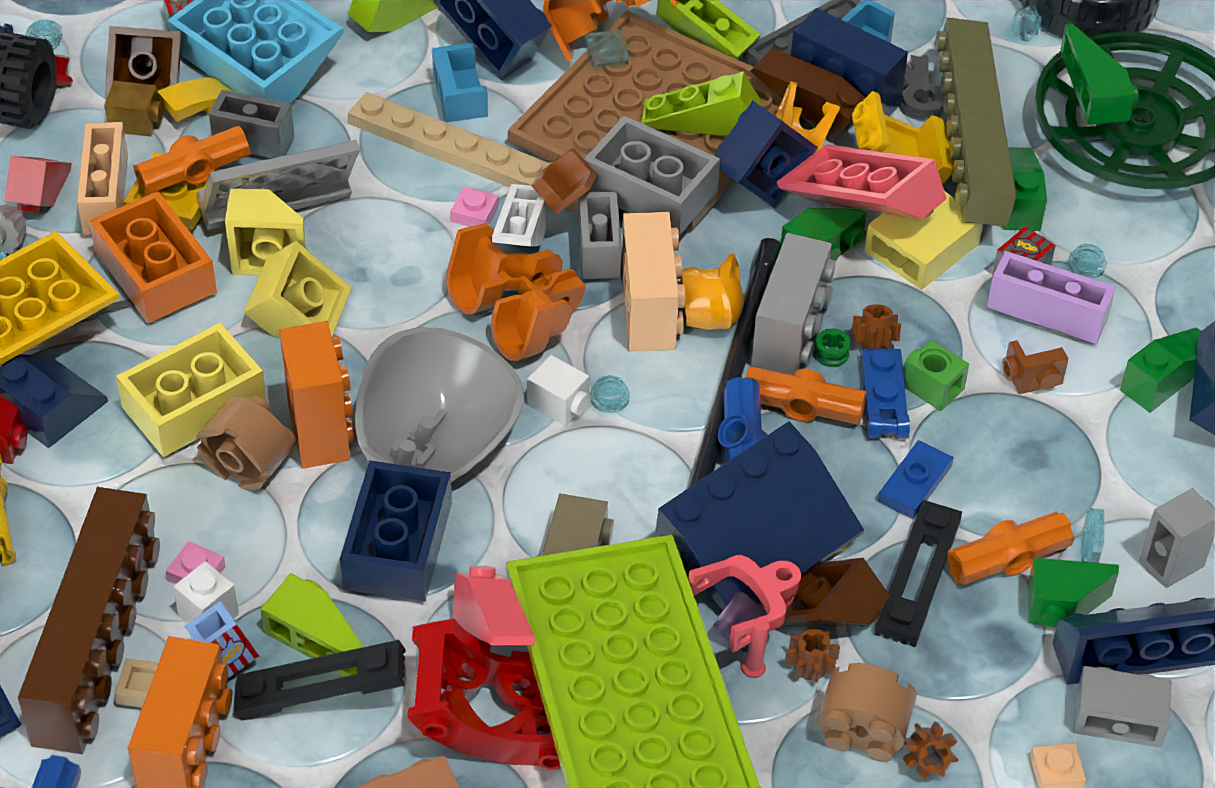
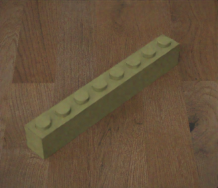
[935,17,1016,227]

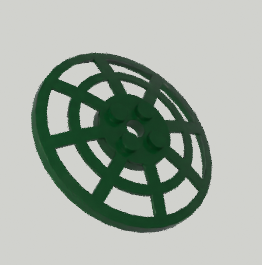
[1034,32,1215,189]

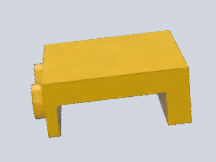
[852,91,954,184]

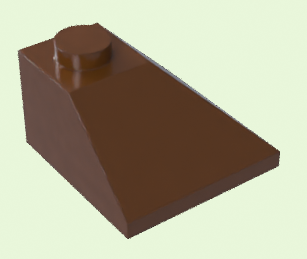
[105,26,182,98]
[765,558,891,627]

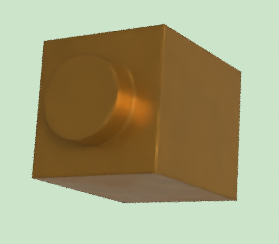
[104,81,164,137]

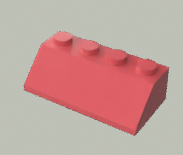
[777,145,947,219]

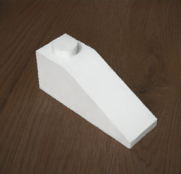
[492,184,548,246]

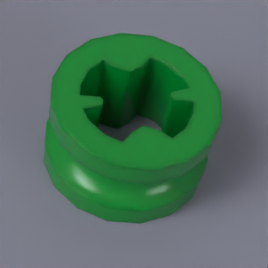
[814,328,851,367]

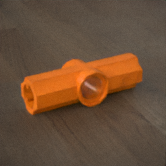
[133,126,251,195]
[746,366,867,425]
[946,511,1074,585]

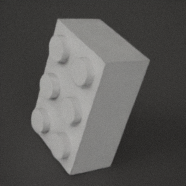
[584,116,720,236]
[751,233,836,375]

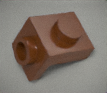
[1002,340,1069,394]

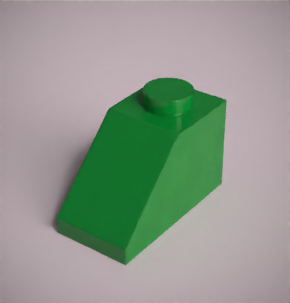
[1028,557,1119,627]

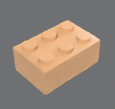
[621,212,685,351]

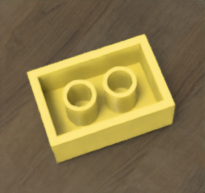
[116,323,267,457]

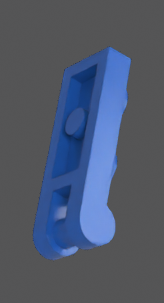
[861,349,910,439]

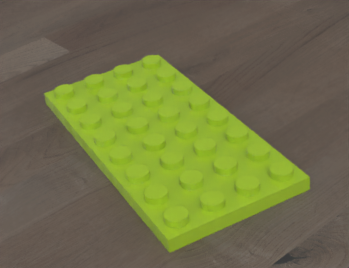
[506,535,761,788]

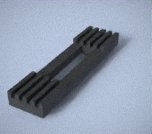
[875,500,963,648]
[234,640,406,720]

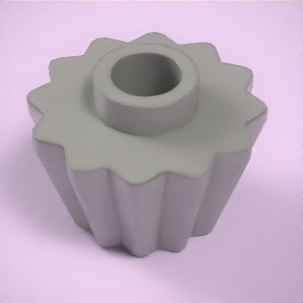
[0,204,27,257]

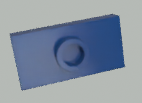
[878,440,954,519]

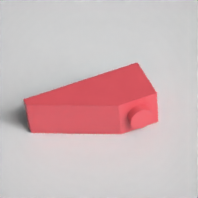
[453,565,535,645]

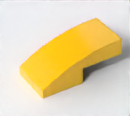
[157,78,233,122]

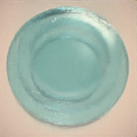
[1012,6,1041,42]
[26,19,62,49]
[1068,244,1107,279]
[590,375,630,413]

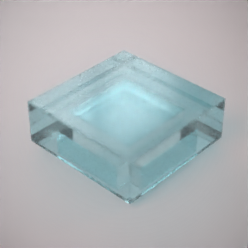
[585,29,628,68]
[1081,508,1104,563]

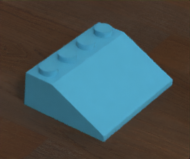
[167,0,344,103]

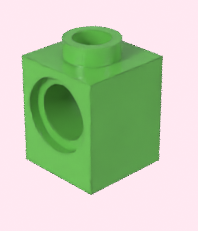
[904,339,969,411]

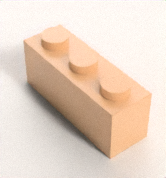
[77,122,128,235]

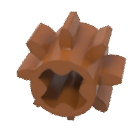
[852,304,901,349]
[785,627,840,683]
[903,721,958,779]

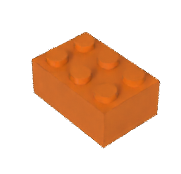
[89,191,217,323]
[279,321,355,469]
[128,636,233,788]

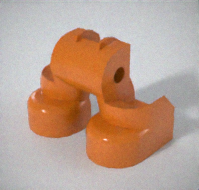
[543,0,678,61]
[446,223,586,362]

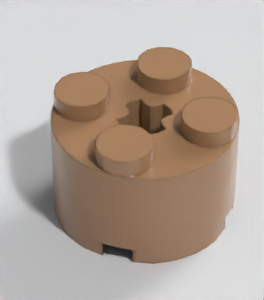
[196,395,296,490]
[817,663,917,761]

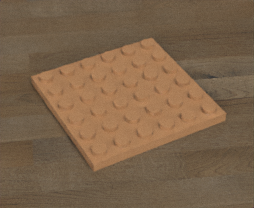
[507,10,782,229]

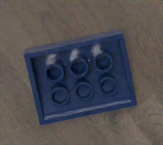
[655,421,864,623]

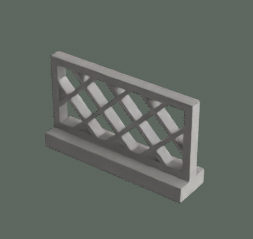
[196,140,360,230]

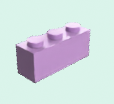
[987,251,1116,344]

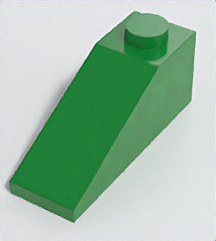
[1060,24,1139,125]
[1003,147,1047,231]
[1120,327,1201,413]

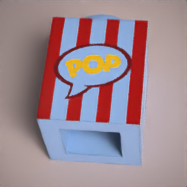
[185,601,259,679]

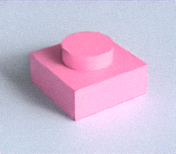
[450,186,499,227]
[166,541,226,584]

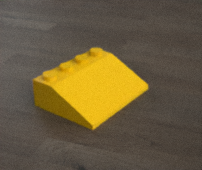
[0,231,120,365]

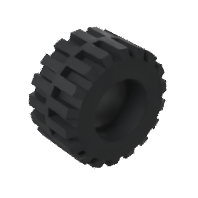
[0,31,57,129]

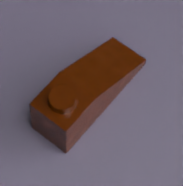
[750,48,865,143]

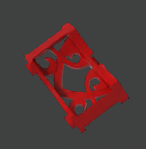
[407,618,561,770]

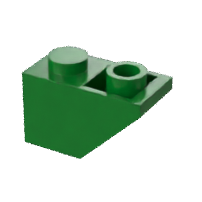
[780,208,867,261]

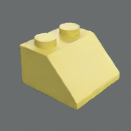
[225,188,307,275]
[243,241,352,337]

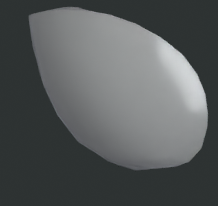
[355,327,524,482]

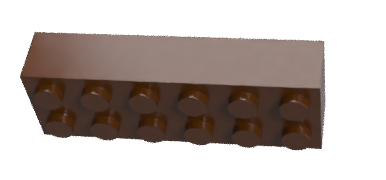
[17,487,160,755]

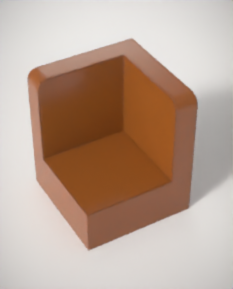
[532,148,597,214]

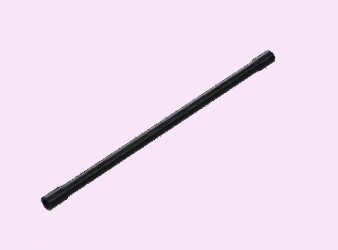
[683,238,782,569]

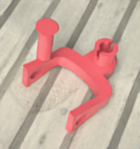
[688,555,801,678]

